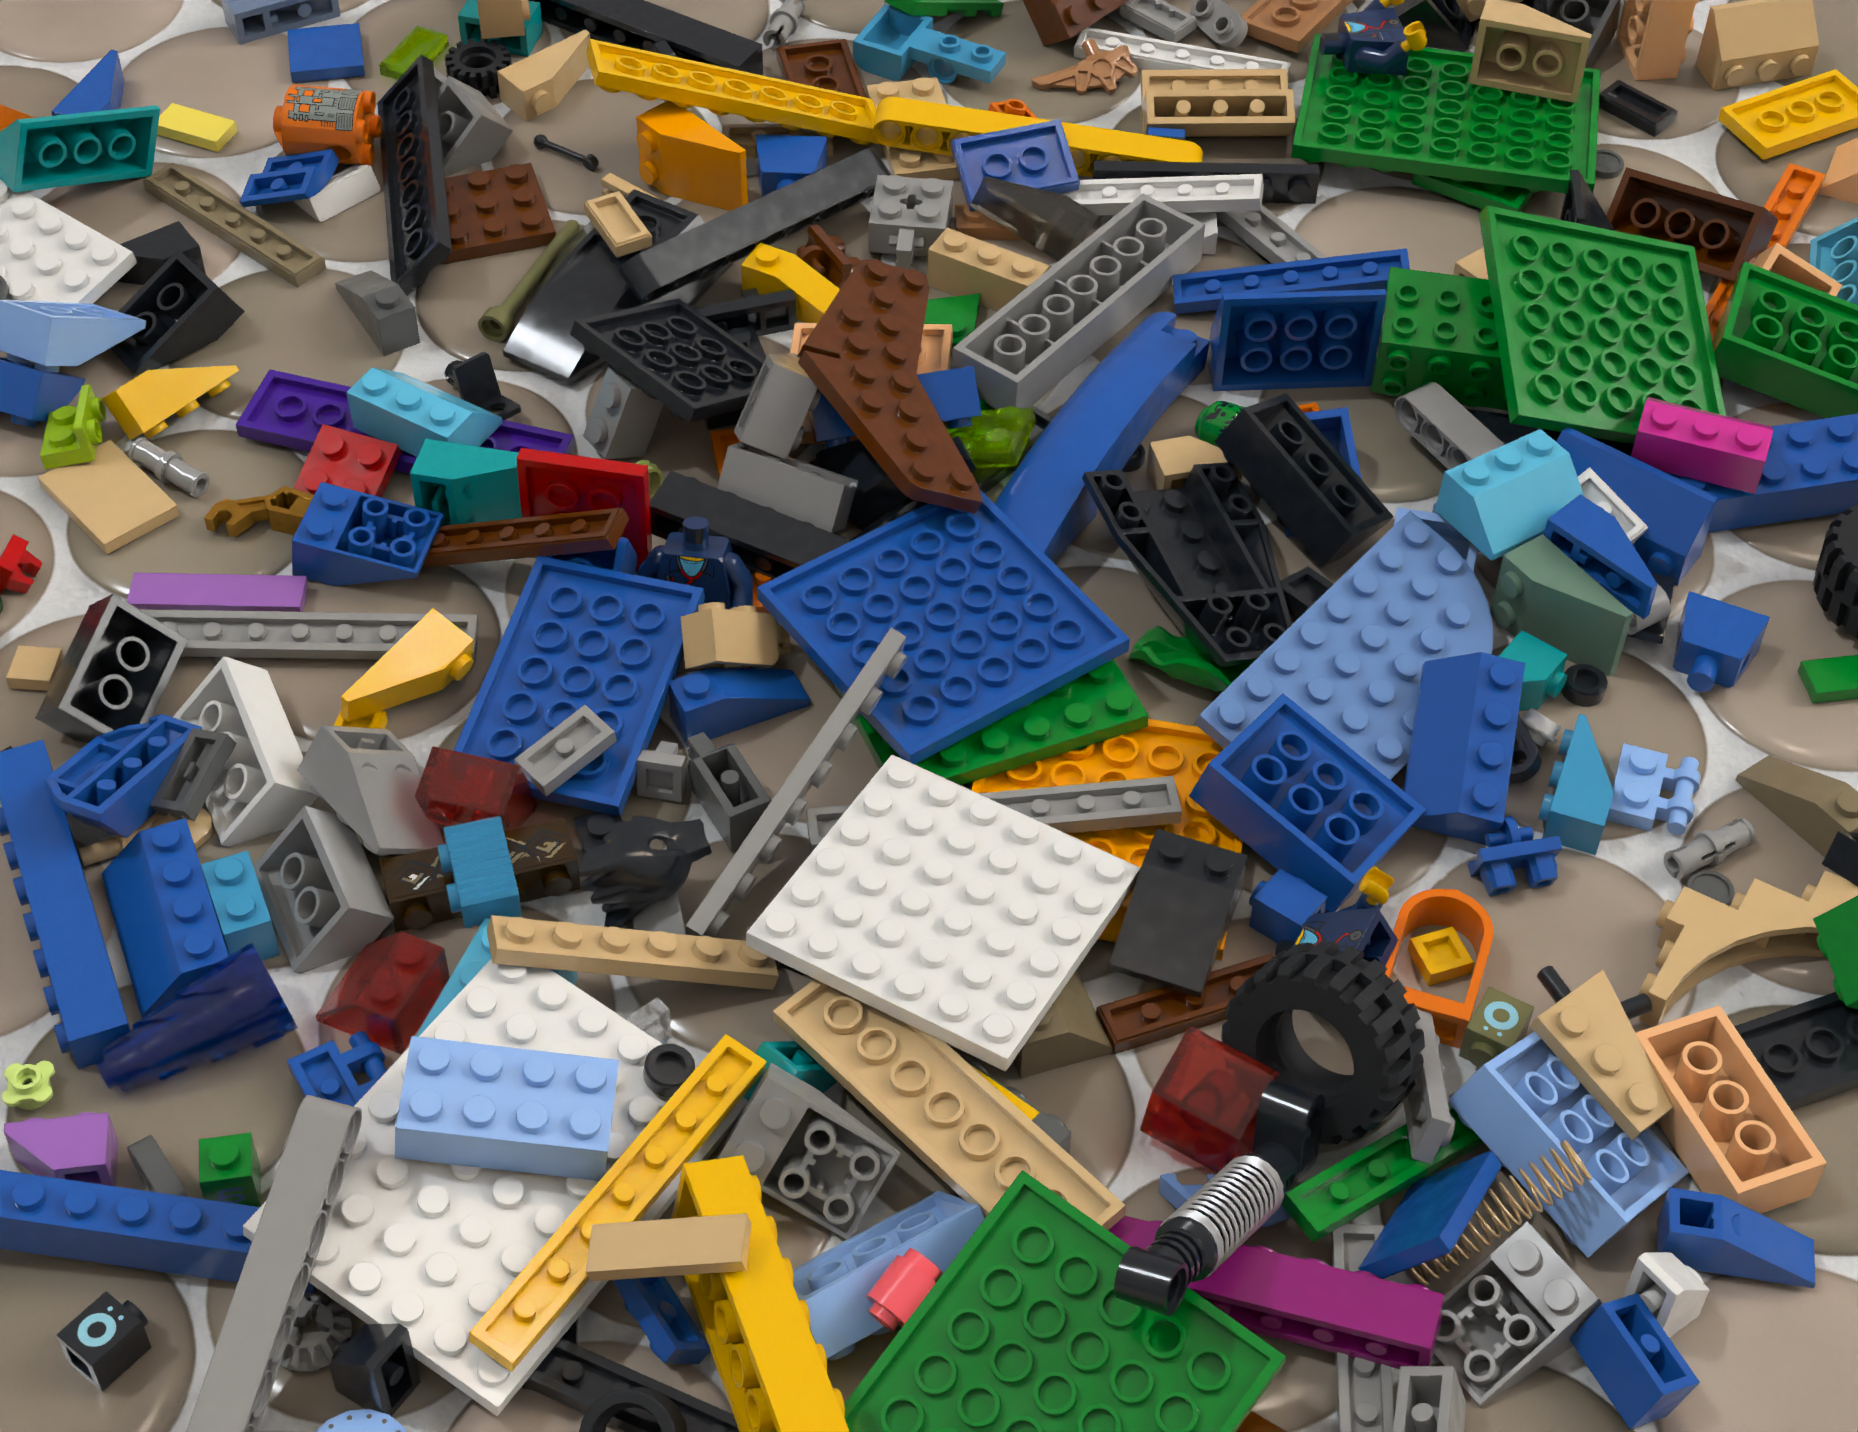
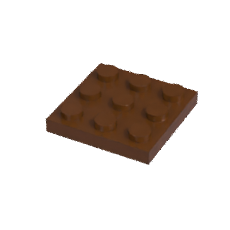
[443,163,556,264]

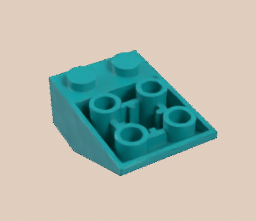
[410,439,522,526]

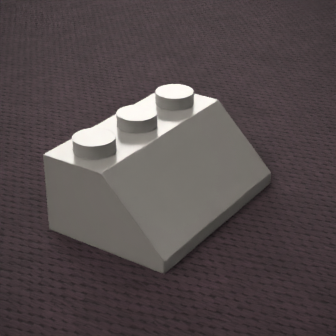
[253,806,394,973]

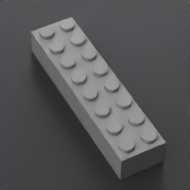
[952,193,1205,419]

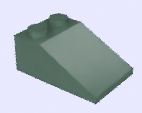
[1490,534,1633,677]

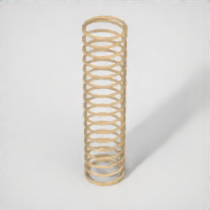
[1410,1140,1592,1287]

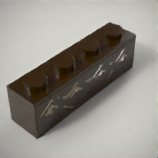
[379,818,581,932]

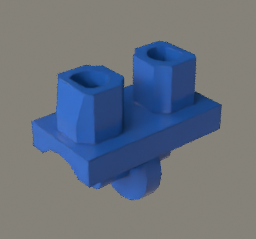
[1467,816,1563,896]

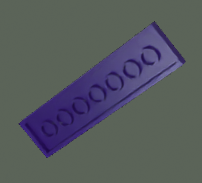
[236,369,575,474]

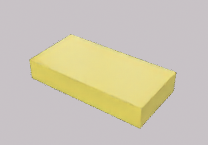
[157,103,238,152]

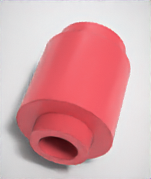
[866,1248,943,1331]

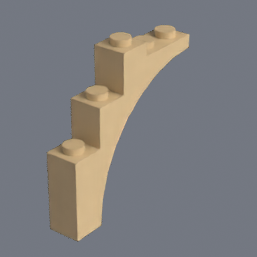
[1638,870,1858,1027]

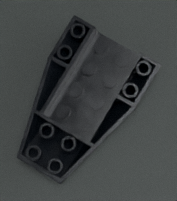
[503,189,733,384]
[1082,462,1292,667]

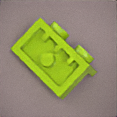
[40,384,106,470]

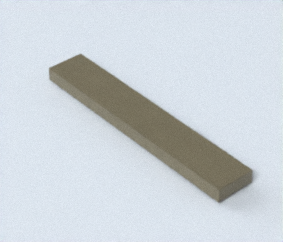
[143,163,326,288]

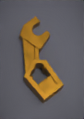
[204,486,314,537]

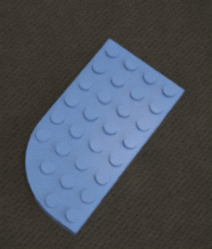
[1195,511,1493,781]

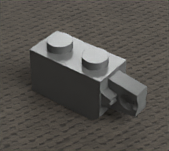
[687,732,772,852]

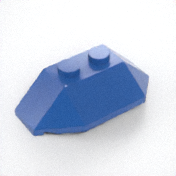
[45,714,202,838]

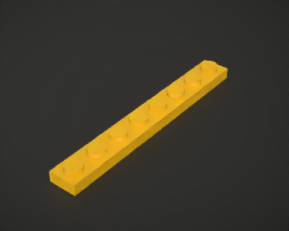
[469,1034,767,1372]

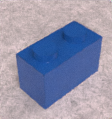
[1569,1293,1700,1430]

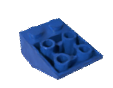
[292,482,444,586]

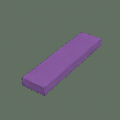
[127,572,308,612]

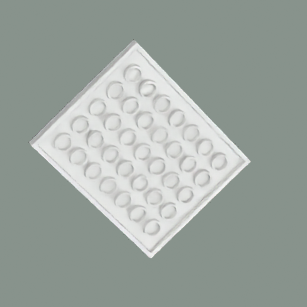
[243,959,748,1416]

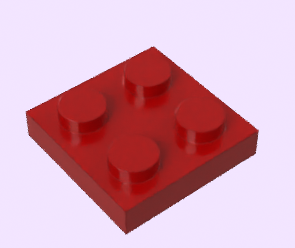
[293,424,402,497]

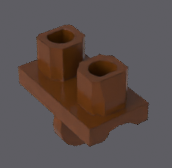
[797,225,860,289]

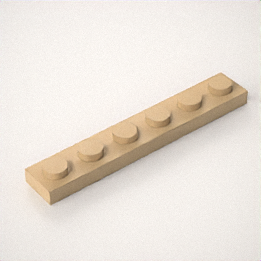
[487,915,779,990]

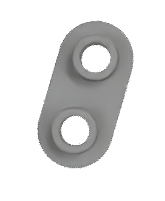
[1190,0,1248,49]

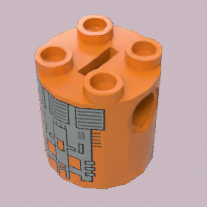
[273,84,382,167]

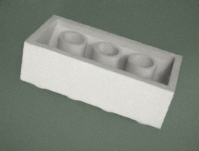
[173,656,318,847]

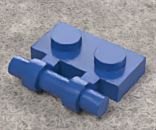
[287,1031,387,1106]

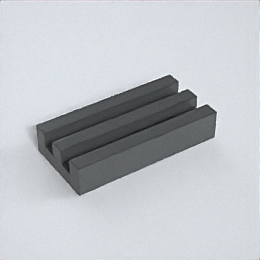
[150,728,237,821]

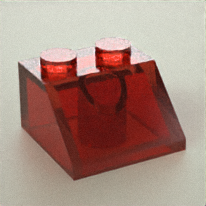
[415,746,537,832]
[316,932,450,1054]
[1140,1026,1279,1173]

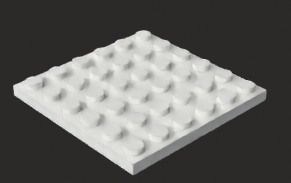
[746,755,1141,1072]

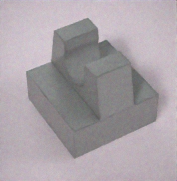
[637,741,686,803]

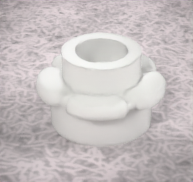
[1520,708,1561,747]

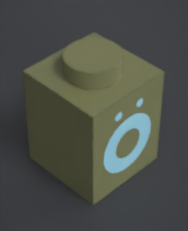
[1459,987,1534,1068]

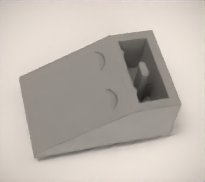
[734,353,821,460]
[297,725,444,856]
[717,1063,900,1240]
[1433,1221,1603,1407]

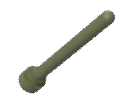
[478,220,580,342]

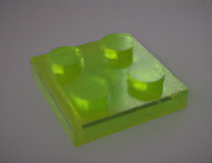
[947,406,1036,468]

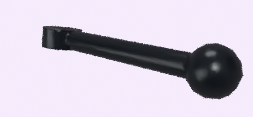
[533,134,599,171]

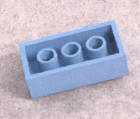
[395,1036,619,1181]

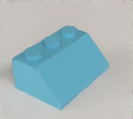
[346,367,502,457]
[1435,429,1584,561]

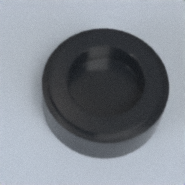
[1561,664,1608,707]
[643,1044,695,1097]

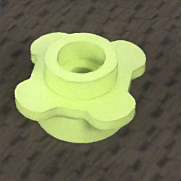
[2,1060,55,1110]

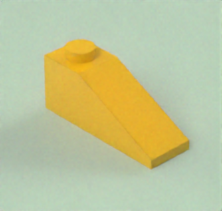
[741,243,840,323]
[341,608,474,722]

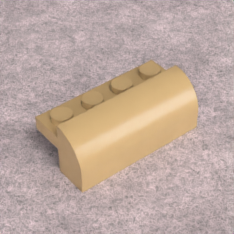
[1140,69,1295,137]

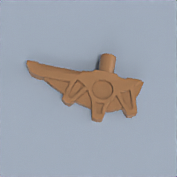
[1031,39,1138,95]

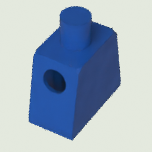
[756,134,827,197]
[1673,591,1770,692]

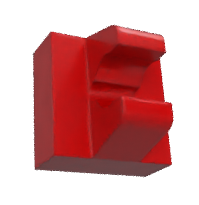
[0,534,42,595]

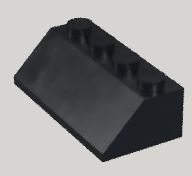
[1214,393,1394,567]

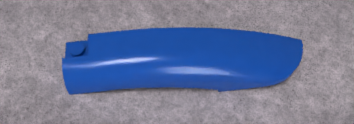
[994,312,1210,562]

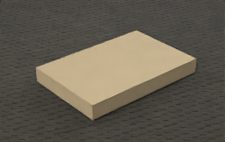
[38,440,180,555]

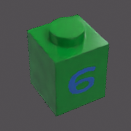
[199,1132,261,1207]

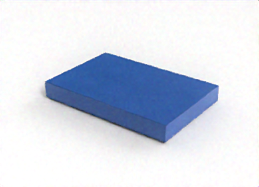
[950,119,1080,211]
[1358,1150,1502,1279]

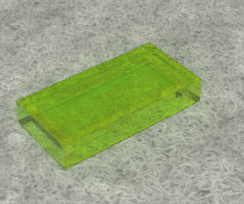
[379,26,449,80]

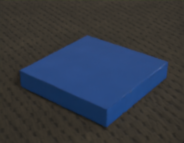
[287,23,365,83]

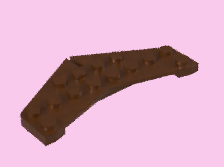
[797,259,983,514]

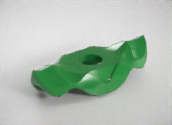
[1129,626,1251,692]

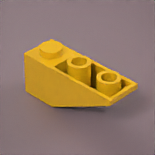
[101,365,239,440]

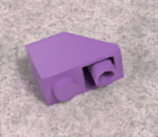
[4,1112,118,1186]

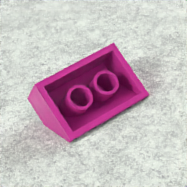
[1631,397,1773,494]

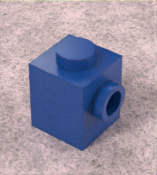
[1249,869,1328,943]

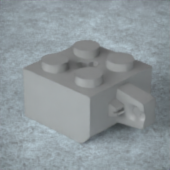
[868,175,953,269]

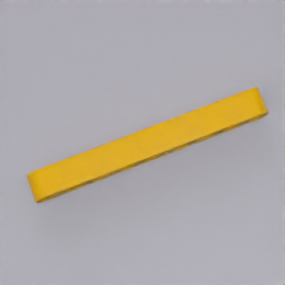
[873,97,1203,177]

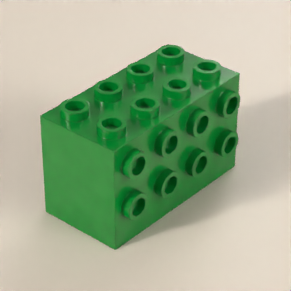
[1371,267,1508,411]

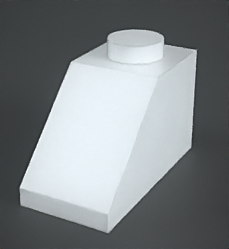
[1622,1252,1710,1338]

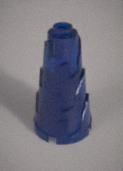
[96,943,298,1092]

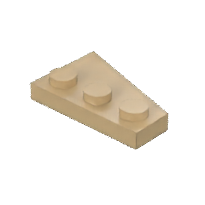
[1530,970,1673,1141]

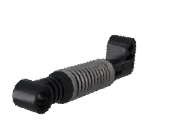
[1114,1079,1325,1317]

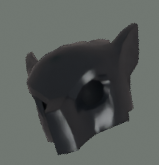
[577,816,712,928]

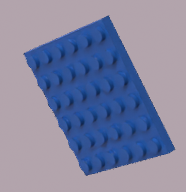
[757,490,1130,765]

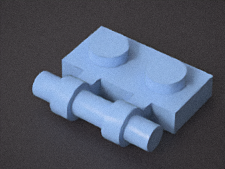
[1606,743,1701,835]

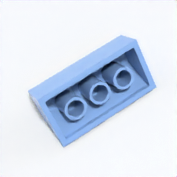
[793,1191,985,1361]

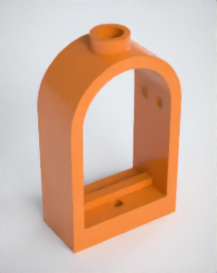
[1385,889,1494,1049]

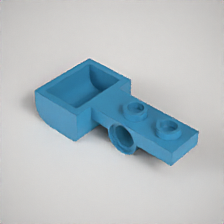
[853,4,1006,84]

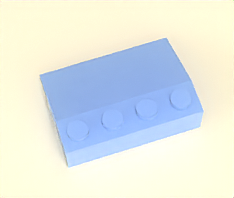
[1448,1031,1689,1258]

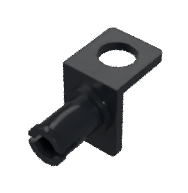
[444,352,522,420]

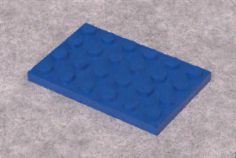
[445,556,705,816]

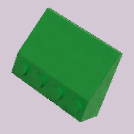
[1712,261,1858,418]

